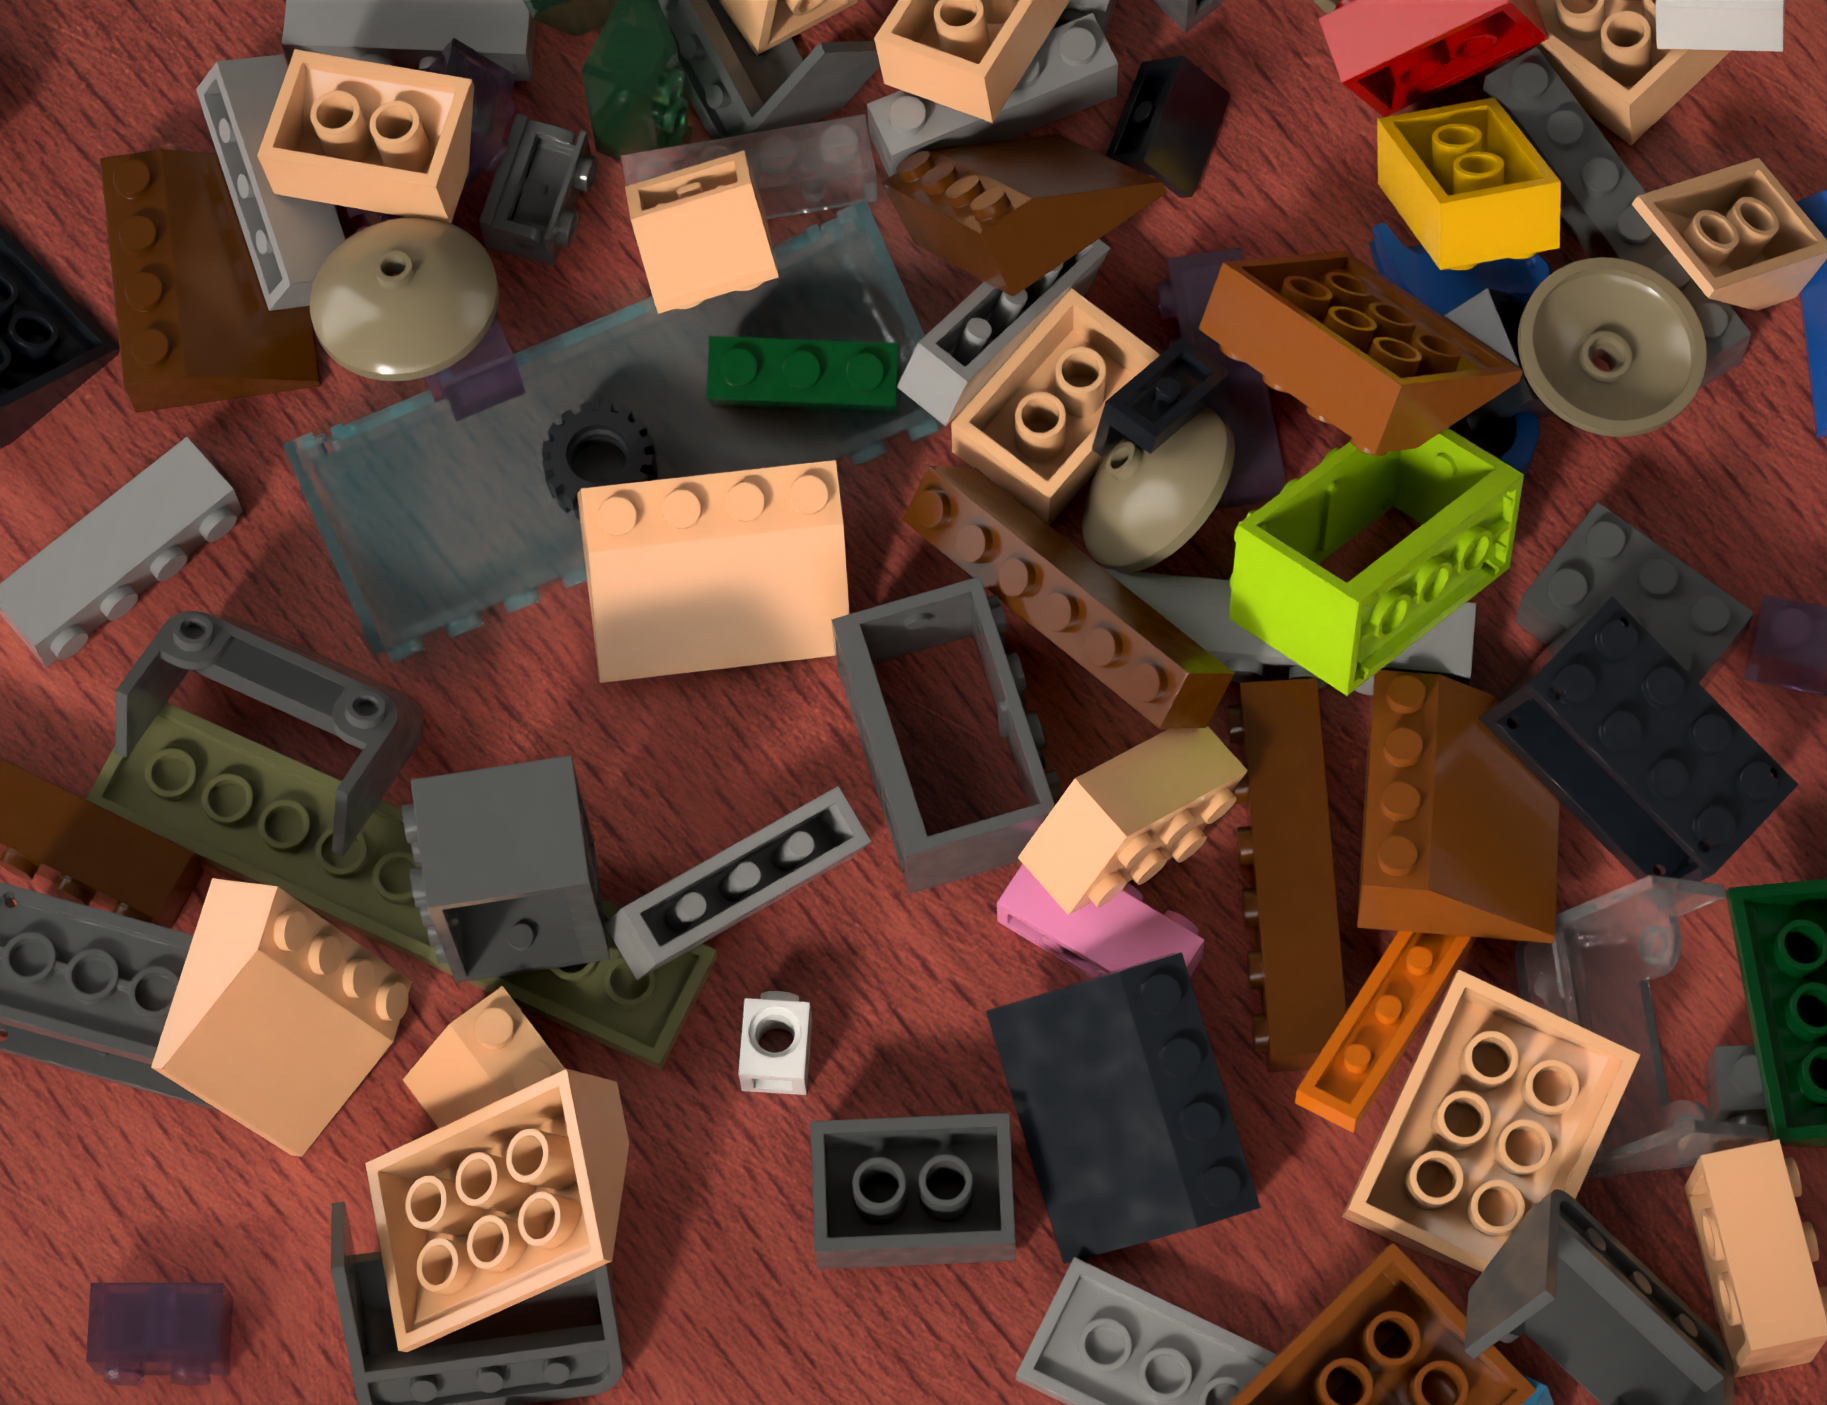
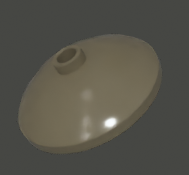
[310,217,499,381]
[1517,257,1707,437]
[1082,406,1235,573]

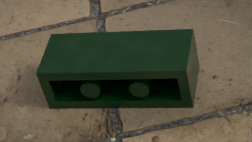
[706,336,902,414]

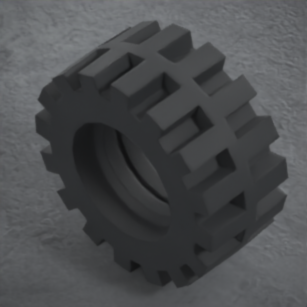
[542,401,657,520]

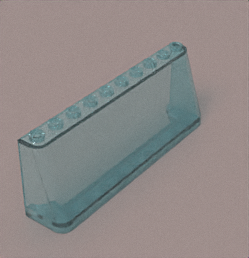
[283,200,946,664]

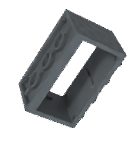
[831,576,1063,894]
[402,755,610,983]
[0,882,221,1112]

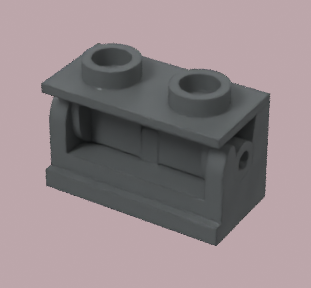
[479,113,597,266]

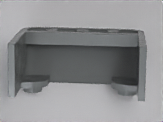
[637,0,880,152]
[115,611,424,856]
[1464,1189,1734,1405]
[331,1202,623,1405]

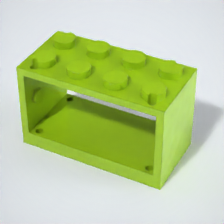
[1228,428,1524,696]

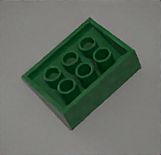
[1725,879,1827,1148]

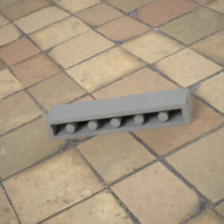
[1104,569,1476,695]

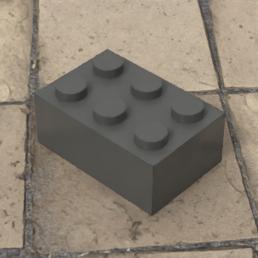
[1515,502,1754,689]
[810,1113,1016,1269]

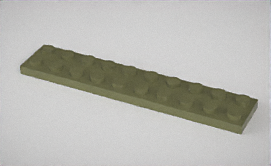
[86,702,718,1071]

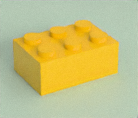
[1377,97,1561,271]

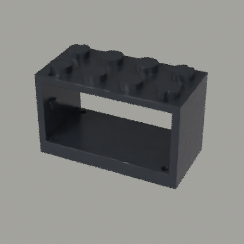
[1478,596,1799,902]

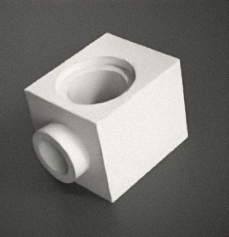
[738,991,813,1095]

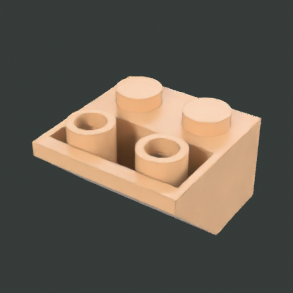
[625,151,779,314]

